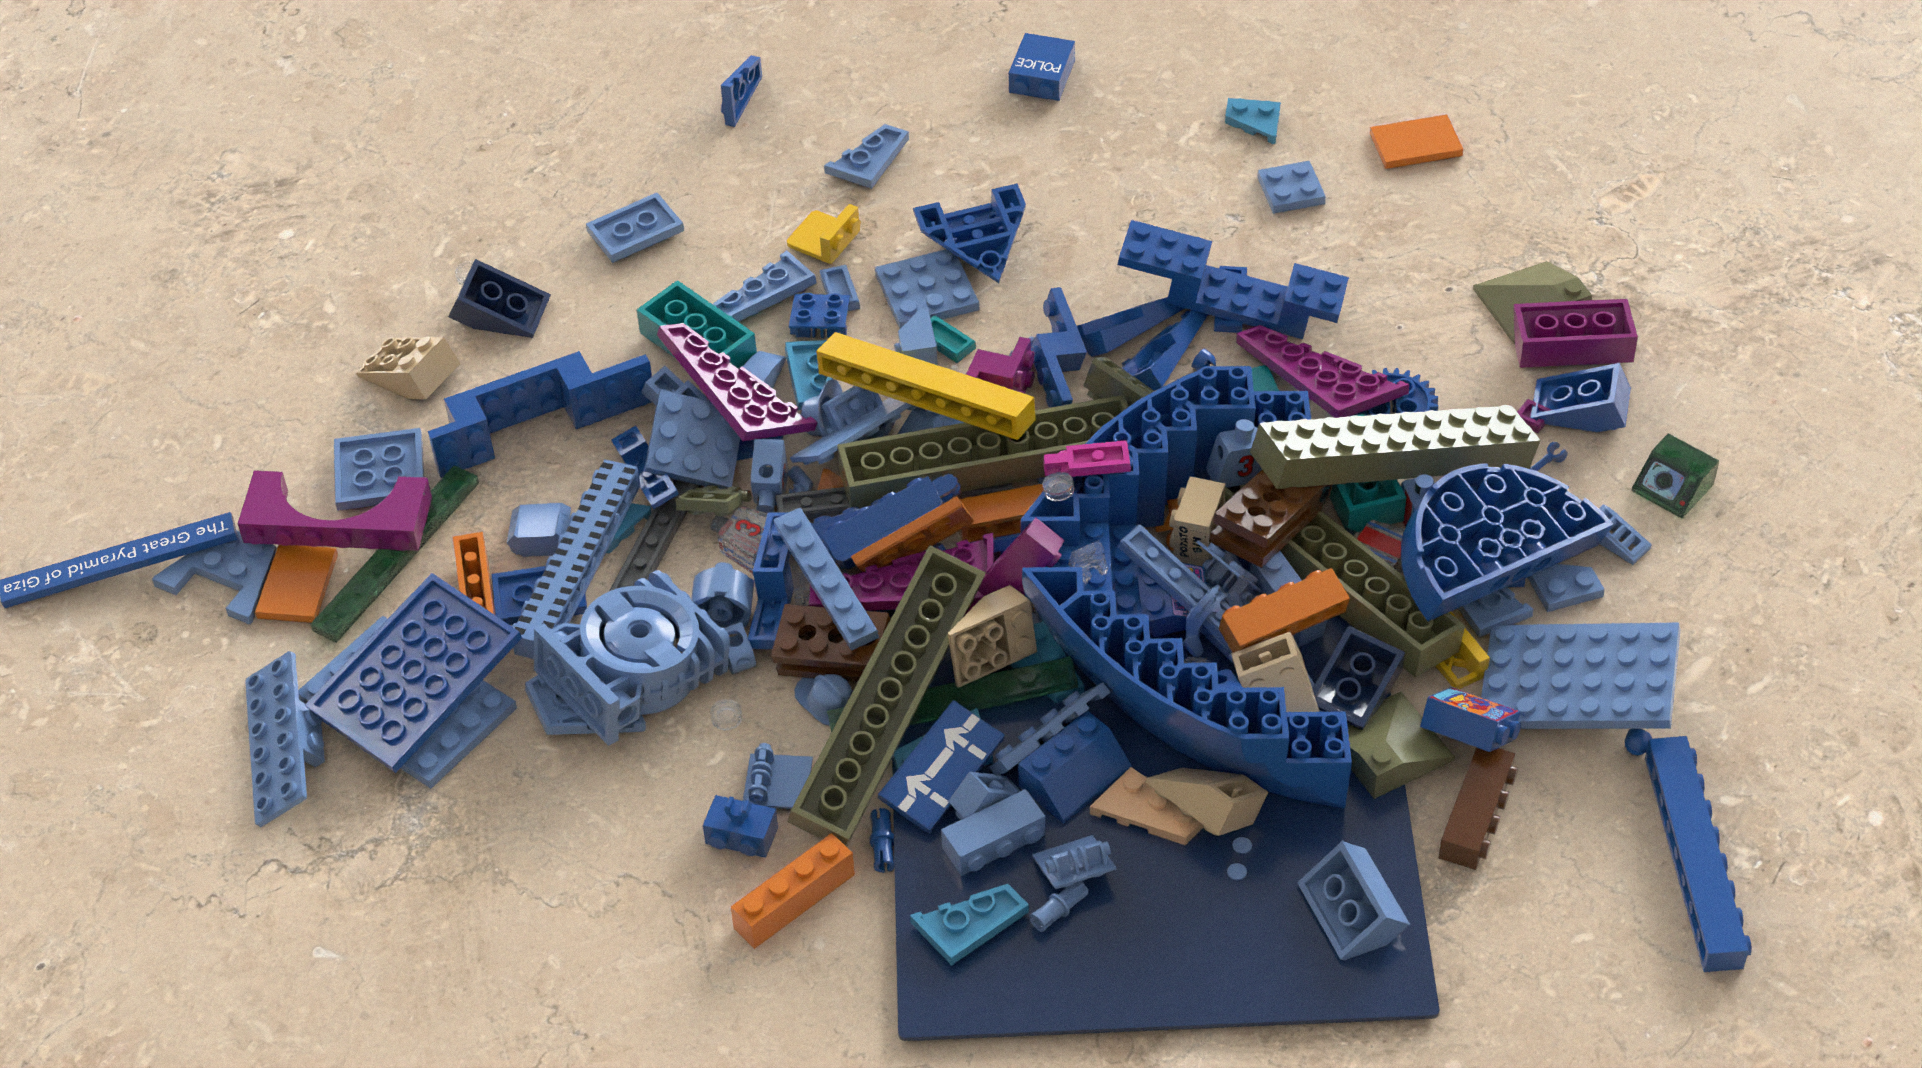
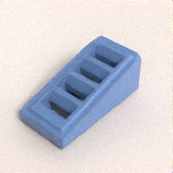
[1599,504,1652,565]

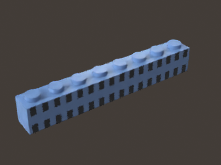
[512,459,640,659]

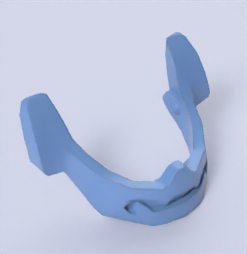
[1183,584,1242,658]

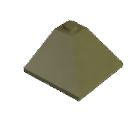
[1473,261,1592,344]
[1083,357,1155,406]
[1347,692,1455,799]

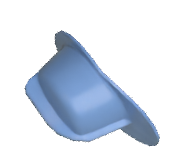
[800,379,843,437]
[794,674,853,726]

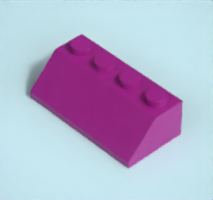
[1513,299,1638,368]

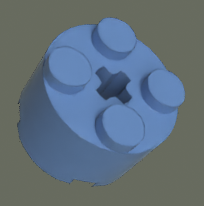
[691,562,754,628]

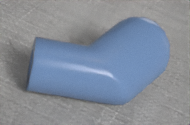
[788,466,813,493]

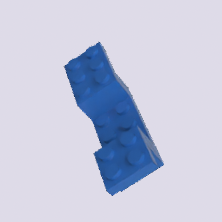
[1117,220,1349,339]
[428,351,652,478]

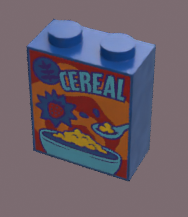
[1420,687,1521,752]

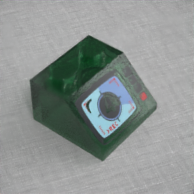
[1631,433,1719,519]

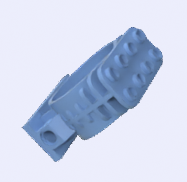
[534,570,730,746]

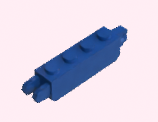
[822,473,961,570]

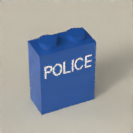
[1008,33,1075,101]

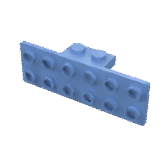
[790,386,917,465]
[245,651,325,827]

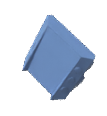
[507,503,571,557]

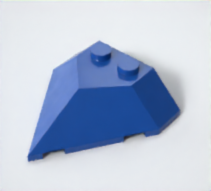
[913,183,1026,283]

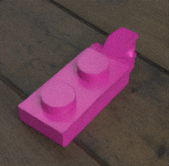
[1044,441,1131,477]

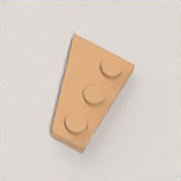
[1090,767,1203,845]

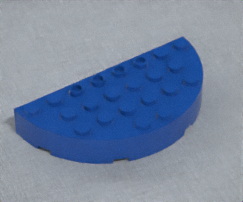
[1401,463,1614,621]

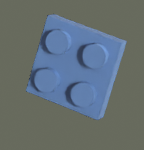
[1257,161,1326,214]

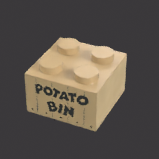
[1169,477,1225,566]

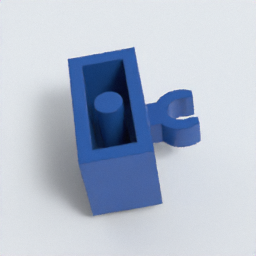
[702,795,778,858]

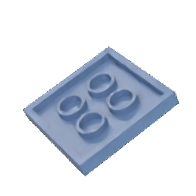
[875,249,980,329]
[644,389,740,489]
[334,428,424,511]

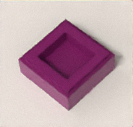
[1517,399,1551,434]

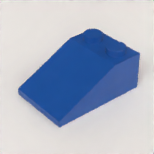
[1530,363,1631,432]

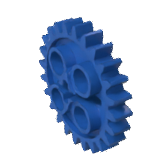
[1349,368,1438,417]

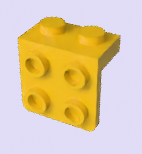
[787,204,861,264]

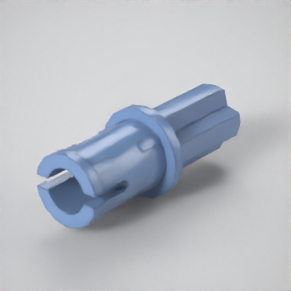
[1029,881,1088,932]

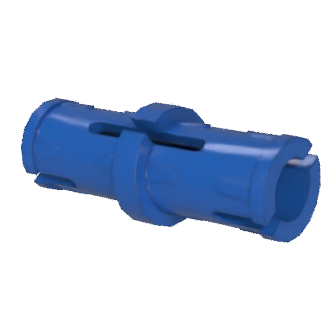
[869,808,894,873]

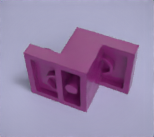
[966,337,1035,394]

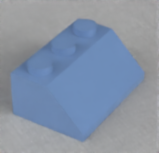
[1297,841,1410,960]

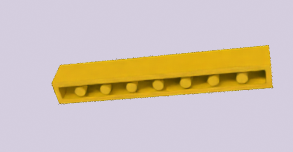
[816,332,1036,440]

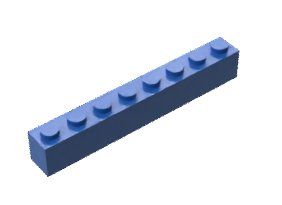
[1645,736,1752,972]

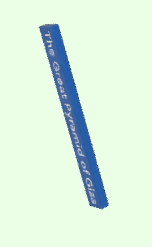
[0,512,238,609]

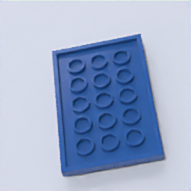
[305,573,522,773]

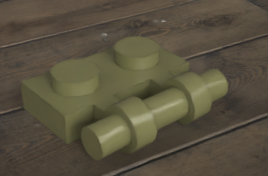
[675,485,752,516]

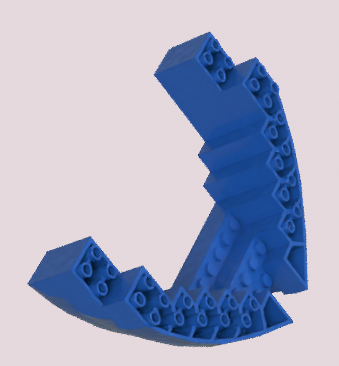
[1021,366,1352,808]

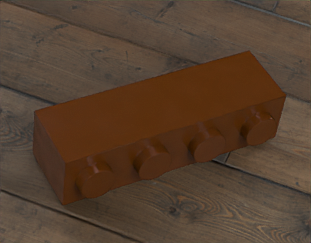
[1438,747,1518,870]

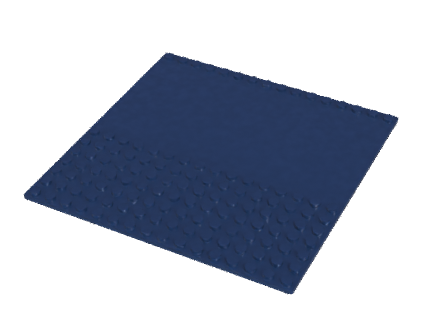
[892,612,1440,1041]

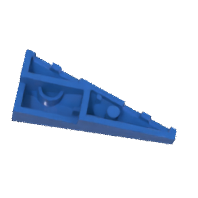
[1077,297,1185,357]
[1122,310,1208,391]

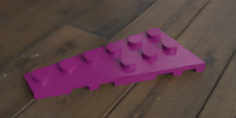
[657,323,818,441]
[1236,325,1409,418]
[809,533,994,611]

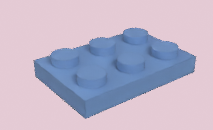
[586,193,684,263]

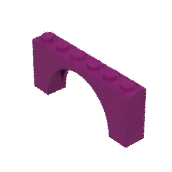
[237,470,432,551]

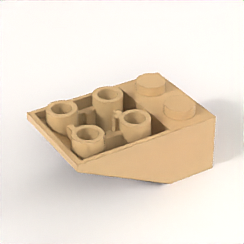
[356,336,461,399]
[948,585,1037,688]
[1231,632,1319,712]
[1145,768,1268,836]

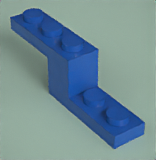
[1031,287,1087,408]
[748,512,794,650]

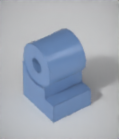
[724,622,756,674]

